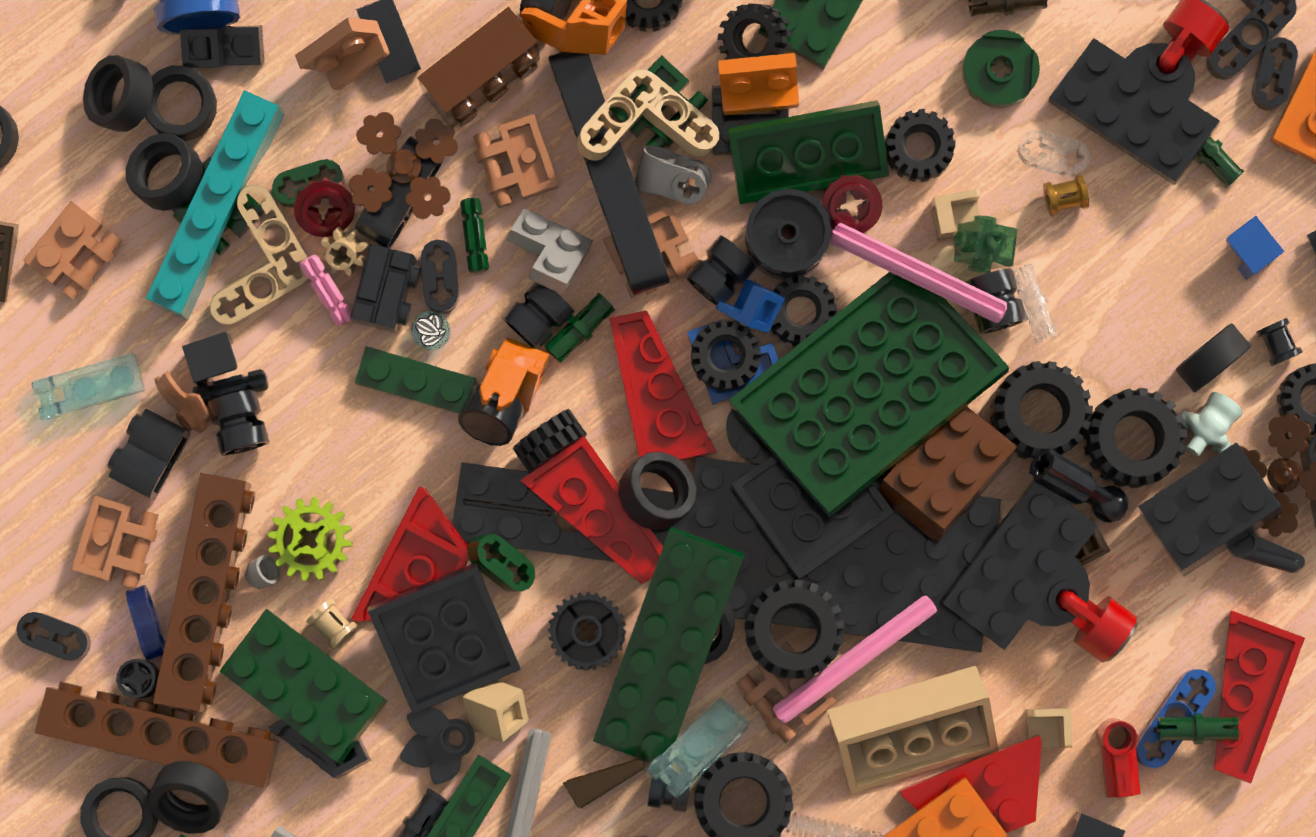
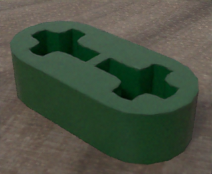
[272,159,345,208]
[468,534,535,592]

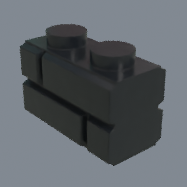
[350,244,421,333]

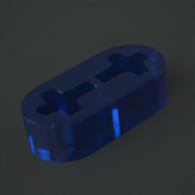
[126,585,165,661]

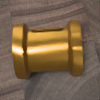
[1043,175,1089,216]

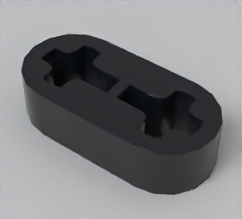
[1252,37,1298,111]
[421,239,459,314]
[16,612,91,661]

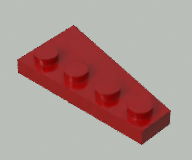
[609,310,717,461]
[520,436,663,585]
[1213,610,1305,784]

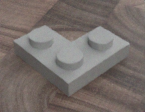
[507,208,593,295]

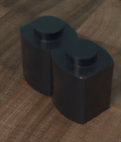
[108,409,191,501]

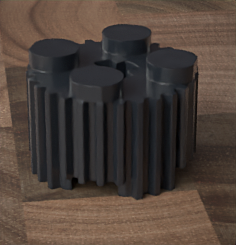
[548,592,626,671]

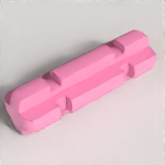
[299,255,352,326]

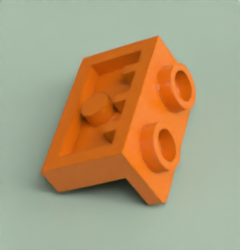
[718,53,799,115]

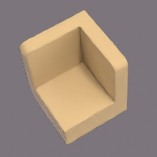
[930,189,982,240]
[463,680,529,742]
[1026,708,1072,748]

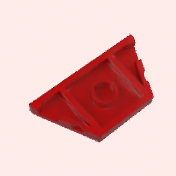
[351,486,470,621]
[900,734,1042,833]

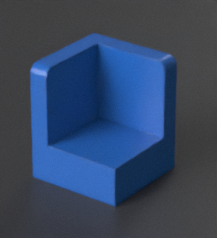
[1226,216,1285,280]
[716,279,785,333]

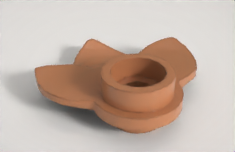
[155,371,211,433]

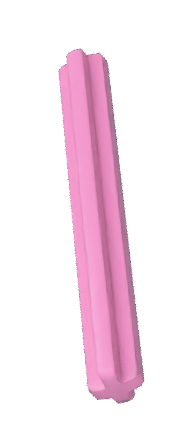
[831,223,1007,323]
[773,596,937,724]

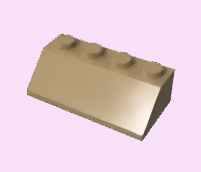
[827,665,999,794]

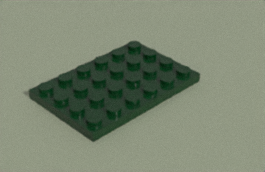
[729,272,1009,517]

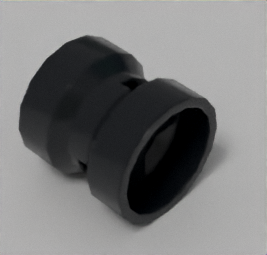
[116,659,160,698]
[647,768,692,813]

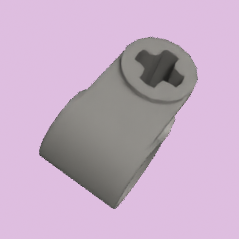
[635,146,712,204]

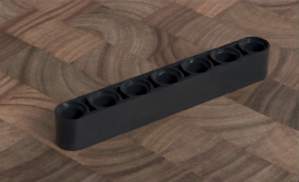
[548,52,670,296]

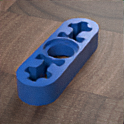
[1136,669,1216,768]

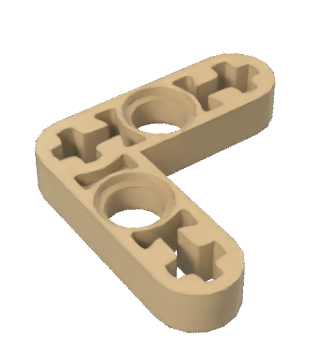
[577,69,719,161]
[210,184,308,325]

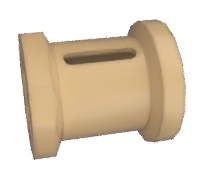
[306,598,358,650]

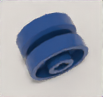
[154,0,241,34]

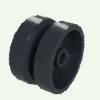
[745,188,832,280]

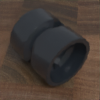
[684,235,757,306]
[965,268,1028,334]
[502,282,575,350]
[207,390,270,456]

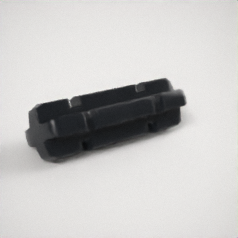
[192,369,269,406]

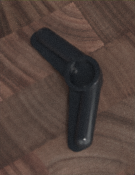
[1228,532,1305,573]

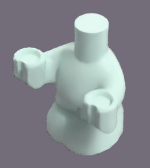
[1181,392,1243,457]

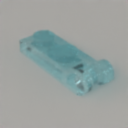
[31,353,146,420]
[647,697,749,798]

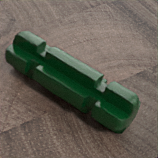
[460,198,489,273]

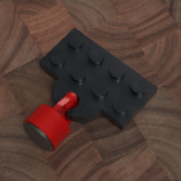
[1049,0,1229,186]
[941,479,1138,663]

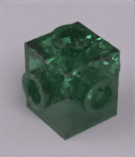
[953,216,1017,273]

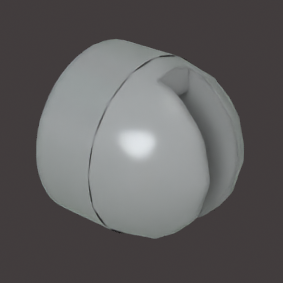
[245,555,280,589]

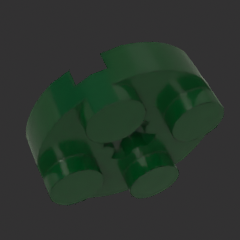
[962,30,1040,108]

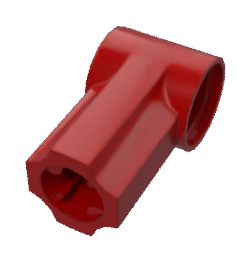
[1096,718,1141,798]

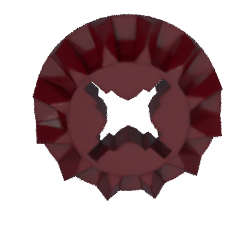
[822,175,883,233]
[293,177,355,237]

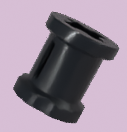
[1256,318,1303,366]

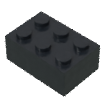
[1138,442,1282,577]

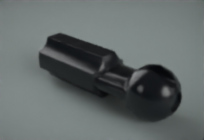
[1029,449,1129,523]

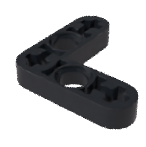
[1206,0,1297,80]

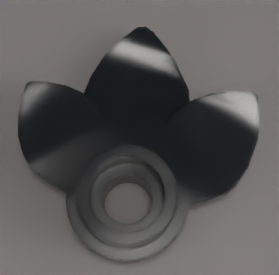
[400,708,475,784]

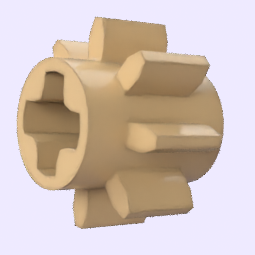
[319,227,368,276]

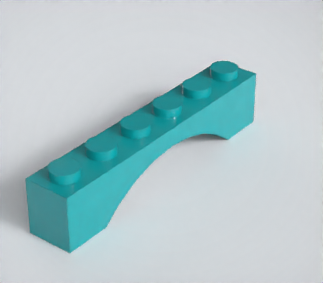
[146,90,284,320]

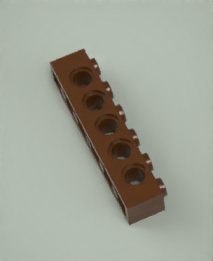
[153,473,255,712]
[35,682,279,788]

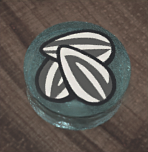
[412,311,451,350]

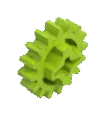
[268,497,353,582]

